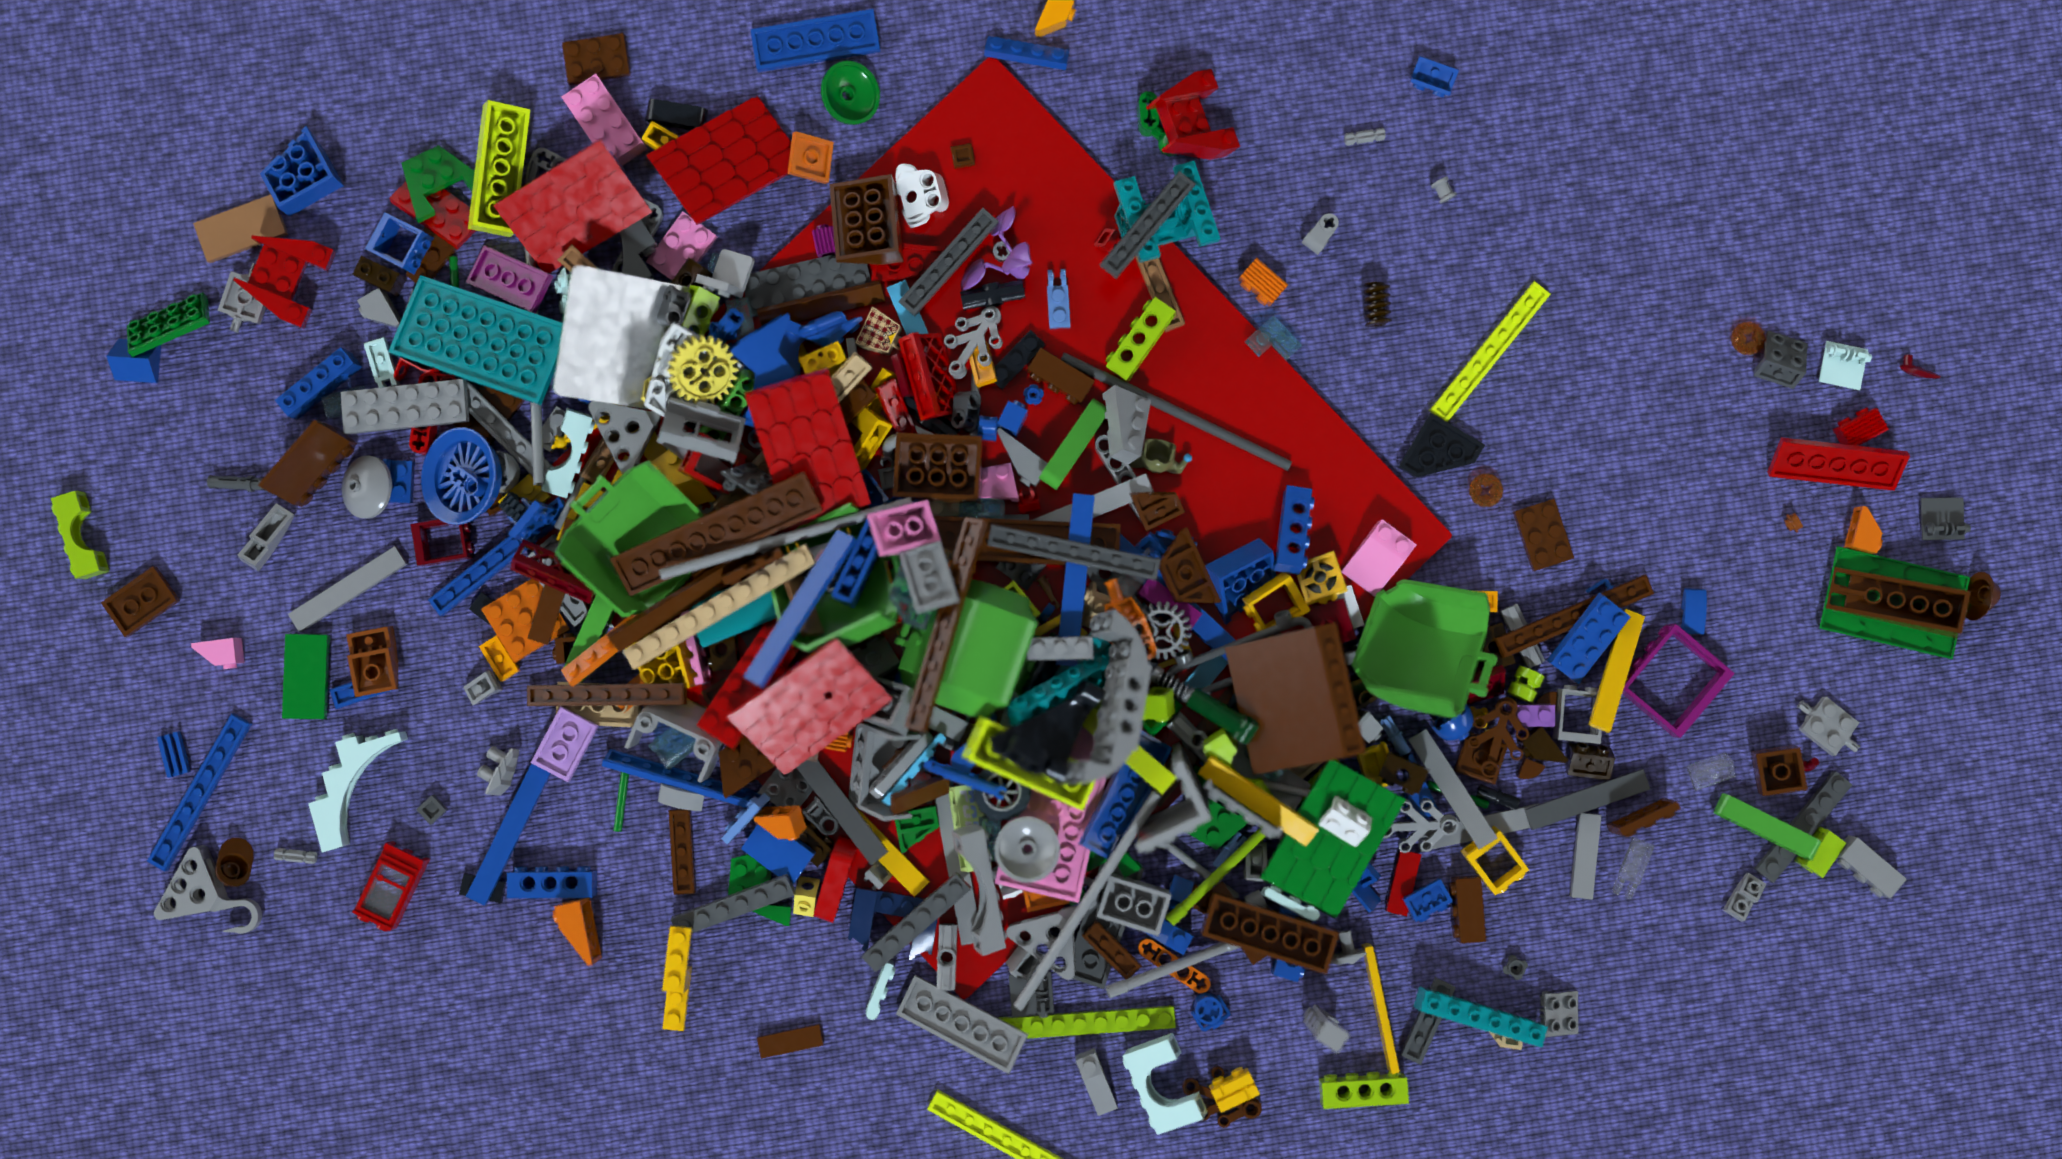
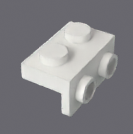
[1319,796,1372,847]

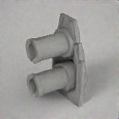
[477,746,520,796]
[1330,930,1366,965]

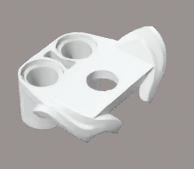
[896,164,949,228]

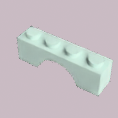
[541,408,595,498]

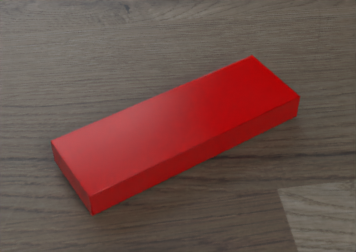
[875,378,918,434]
[1385,849,1421,917]

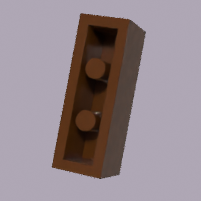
[1027,348,1095,405]
[1449,875,1486,944]

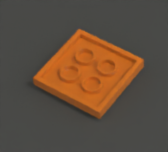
[481,579,570,663]

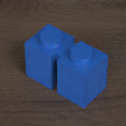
[997,400,1028,438]

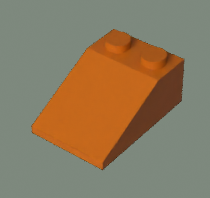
[553,898,602,966]

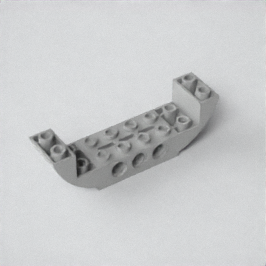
[1063,610,1152,785]

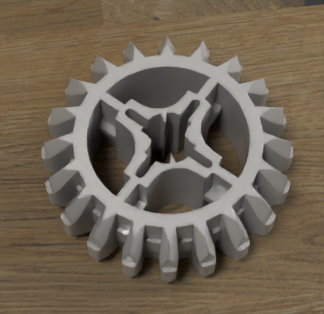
[1135,601,1192,659]

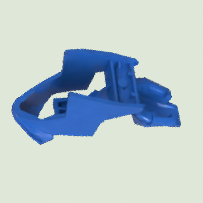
[727,311,863,427]

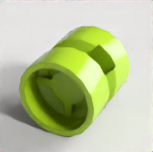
[1507,665,1545,704]

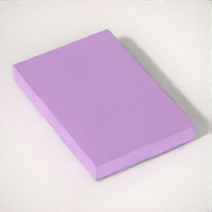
[531,706,599,782]

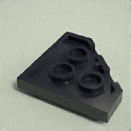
[1398,413,1485,478]

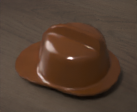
[1966,572,2001,621]
[215,838,254,887]

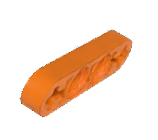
[1138,938,1210,993]

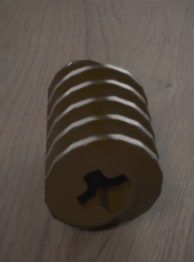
[1364,282,1392,327]

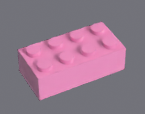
[561,74,648,166]

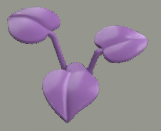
[961,206,1032,292]

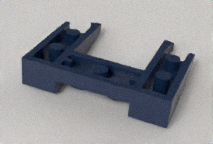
[848,886,938,960]

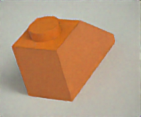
[1844,506,1883,554]
[753,805,806,841]

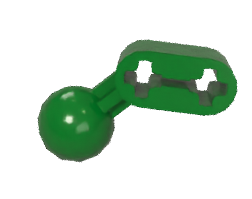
[1137,91,1177,157]

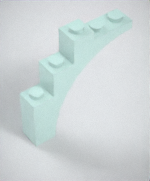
[308,729,408,852]

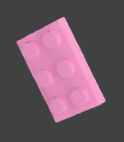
[646,211,717,281]

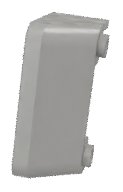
[625,699,724,782]
[849,723,921,821]

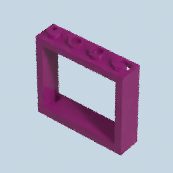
[1622,624,1735,738]

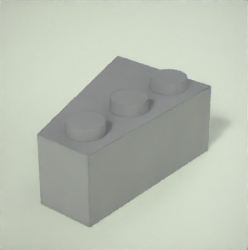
[1102,385,1151,464]

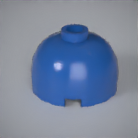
[1430,703,1474,741]

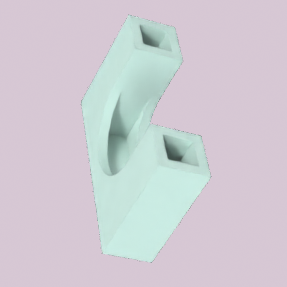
[1123,1033,1208,1135]

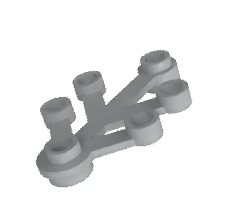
[944,306,1003,379]
[1384,798,1459,853]

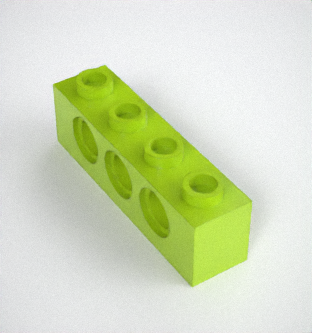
[681,285,720,336]
[1106,297,1177,382]
[1319,1071,1409,1109]

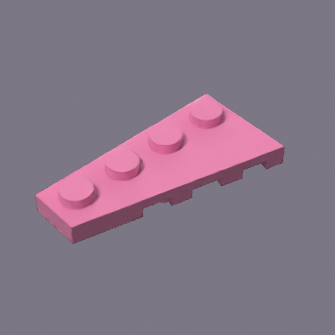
[981,463,1019,502]
[681,609,713,685]

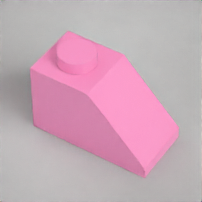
[191,638,245,669]

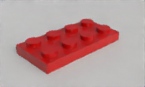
[389,182,476,250]

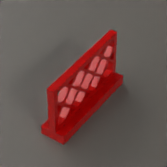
[898,332,958,421]

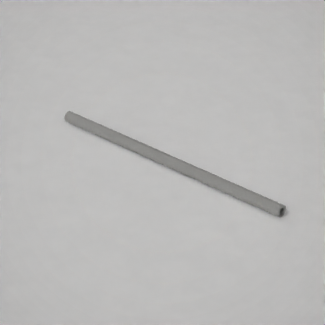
[525,249,544,485]
[659,497,912,580]
[1013,790,1162,1011]

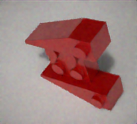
[1146,69,1240,160]
[233,235,336,329]

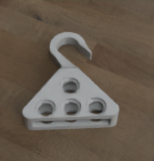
[589,401,688,475]
[154,845,262,934]
[1006,876,1100,980]

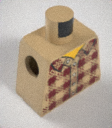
[855,307,902,355]

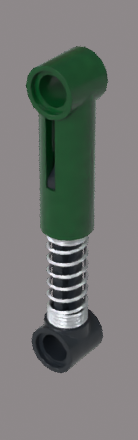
[1148,657,1260,745]

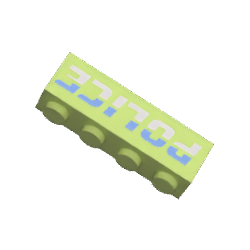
[948,784,993,872]

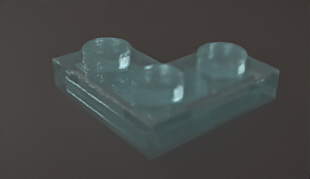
[1245,315,1302,360]

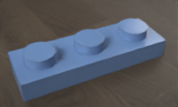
[721,793,771,844]

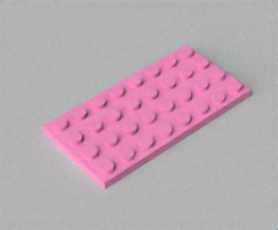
[994,727,1106,903]

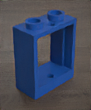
[365,212,434,275]

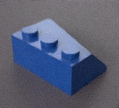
[260,126,344,217]
[1205,538,1276,625]

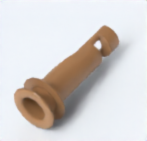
[1035,574,1060,609]

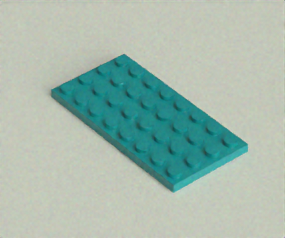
[388,275,563,406]

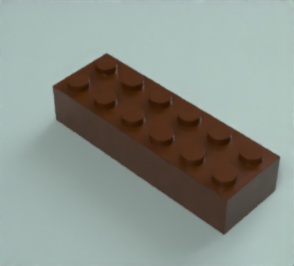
[1200,891,1339,974]

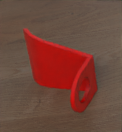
[394,357,445,381]

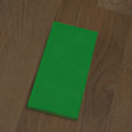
[127,292,210,357]
[282,634,330,719]

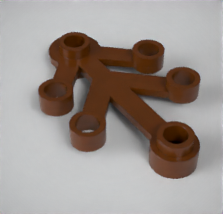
[1468,697,1529,778]
[1182,1066,1262,1128]

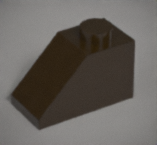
[1517,727,1568,763]

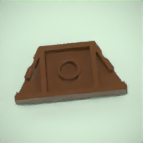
[1159,527,1221,603]
[718,735,775,799]

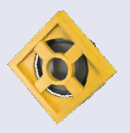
[1297,551,1348,605]

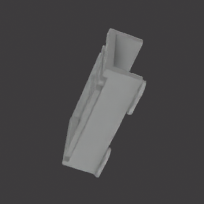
[658,397,746,464]

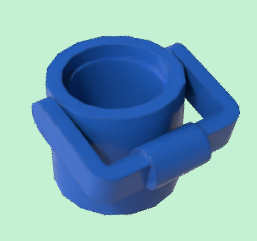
[1191,992,1230,1031]

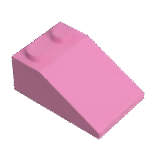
[867,500,941,556]
[1341,520,1417,597]

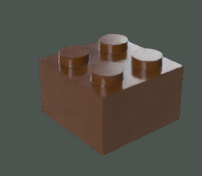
[1751,745,1808,796]

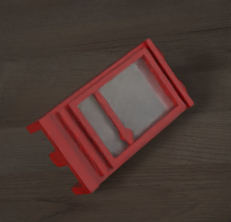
[352,841,430,932]

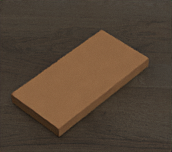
[193,195,288,263]

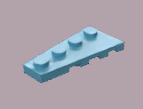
[880,733,947,807]

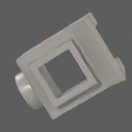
[1006,945,1041,980]

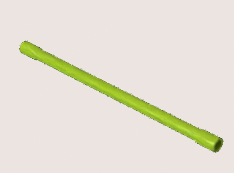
[1165,759,1341,926]

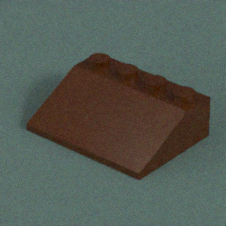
[829,174,904,265]
[258,420,357,507]
[893,433,982,504]

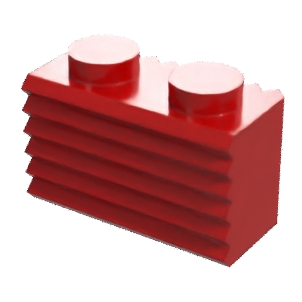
[1832,407,1889,446]

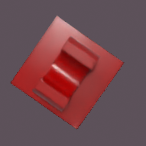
[1094,228,1121,253]
[1017,487,1041,514]

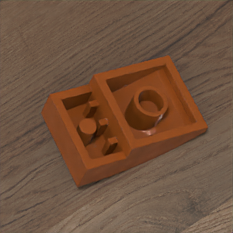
[346,626,398,697]

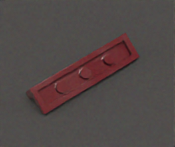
[510,539,595,604]

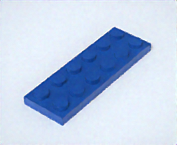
[750,9,881,72]
[1078,730,1172,860]

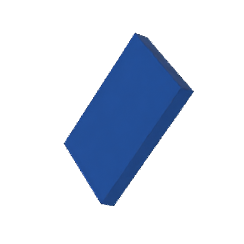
[741,824,816,885]

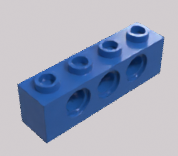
[275,347,362,420]
[1274,485,1315,575]
[831,518,879,609]
[507,866,597,898]

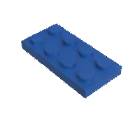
[1546,593,1631,684]

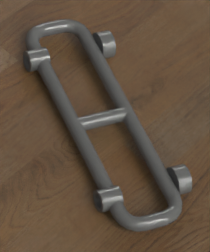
[1167,610,1314,703]

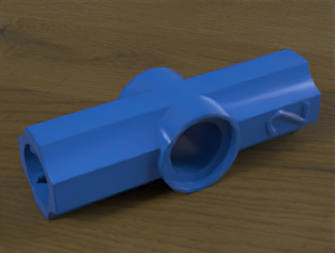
[705,308,745,345]

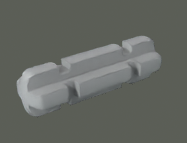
[1344,128,1386,146]
[274,848,318,864]

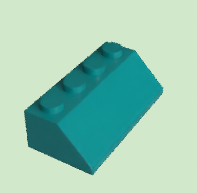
[690,583,777,648]

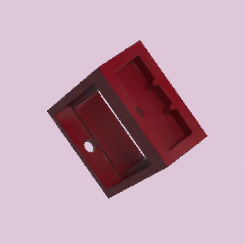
[410,519,475,567]

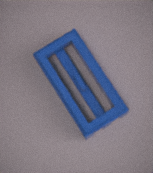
[157,731,191,778]

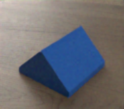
[106,339,162,383]

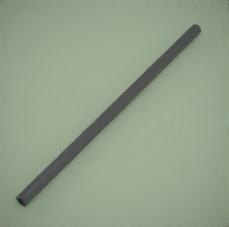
[1061,352,1292,471]

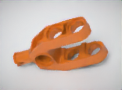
[1104,578,1156,659]

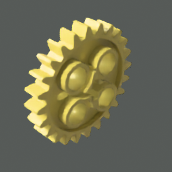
[667,335,738,404]

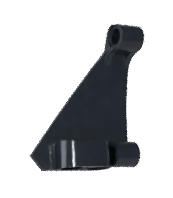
[989,680,1104,784]

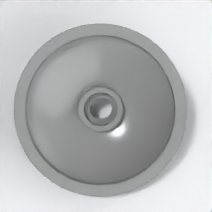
[341,455,392,519]
[995,817,1060,883]

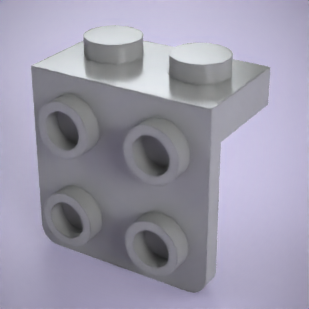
[695,249,755,299]

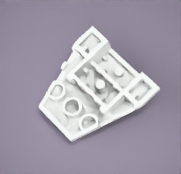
[644,322,745,423]

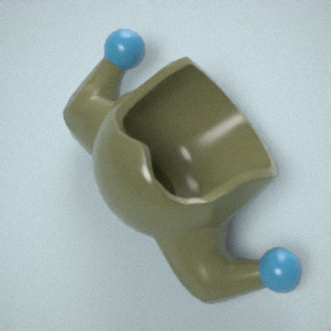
[1129,438,1192,474]

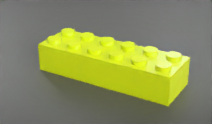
[468,100,530,237]
[961,716,1096,811]

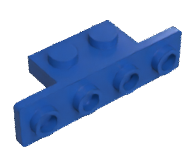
[1352,862,1381,912]

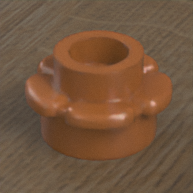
[1784,513,1803,533]

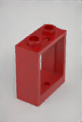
[678,433,747,495]

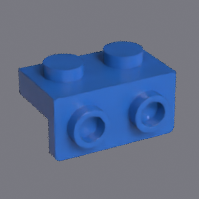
[1410,55,1459,98]

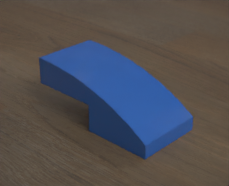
[1681,588,1707,634]

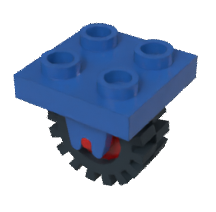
[499,491,558,543]

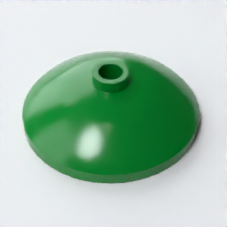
[821,61,880,125]

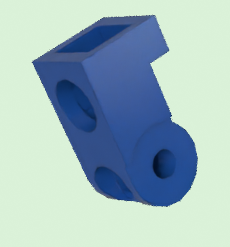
[978,415,999,442]

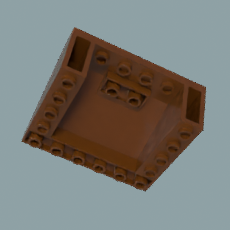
[1225,623,1366,775]

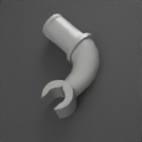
[880,432,900,467]

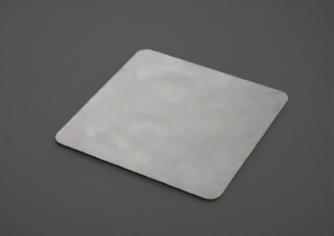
[553,265,689,410]

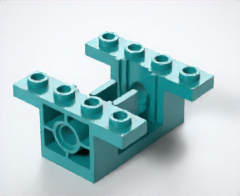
[1113,161,1221,263]

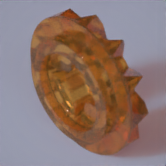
[1731,321,1766,355]
[1469,474,1503,507]

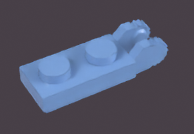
[1047,269,1071,329]

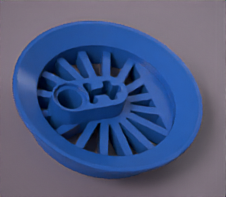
[421,427,502,525]

